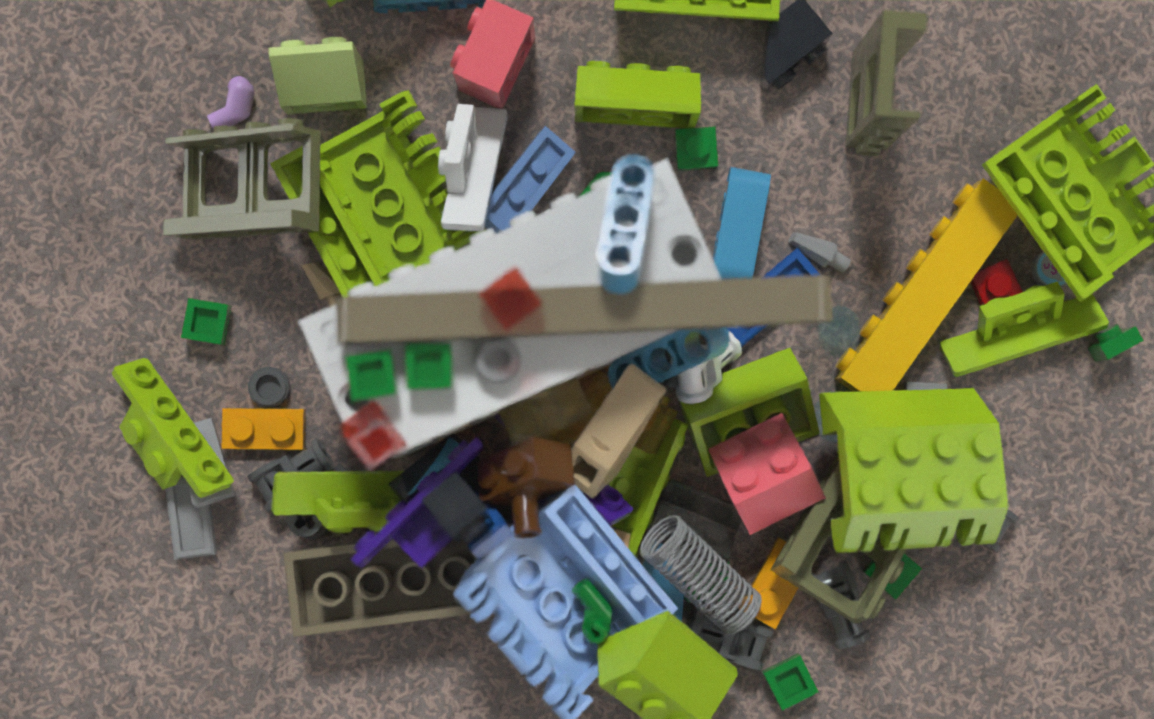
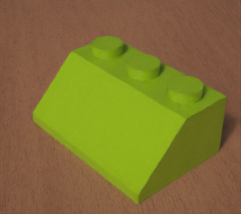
[575,61,701,129]
[675,347,820,477]
[597,610,738,719]

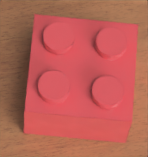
[450,0,535,109]
[708,413,826,535]

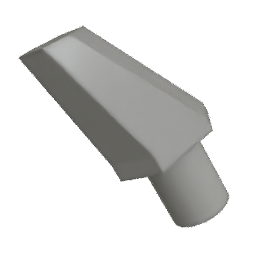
[788,232,851,273]

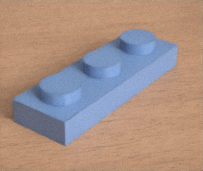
[485,126,576,234]

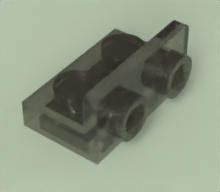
[649,479,742,568]

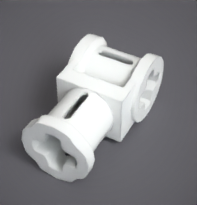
[670,331,742,404]

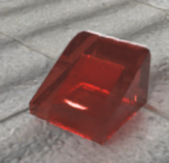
[340,400,407,470]

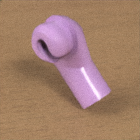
[207,76,255,129]

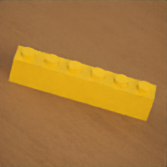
[835,178,1017,392]

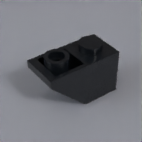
[760,0,833,92]
[421,472,491,544]

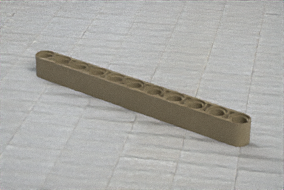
[336,275,832,345]

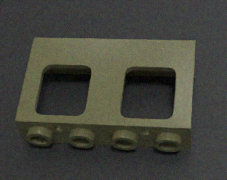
[845,10,928,156]
[163,118,321,240]
[770,451,906,624]

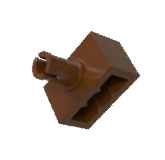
[477,436,575,539]

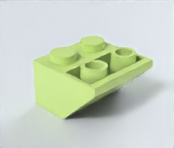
[269,37,367,114]

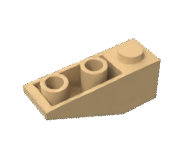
[572,364,666,499]

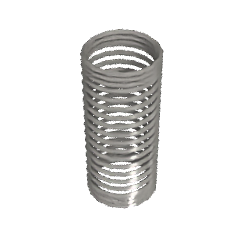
[640,515,762,634]

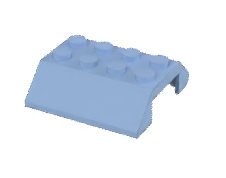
[454,485,678,719]

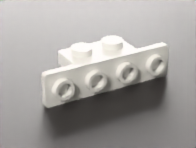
[438,104,507,231]

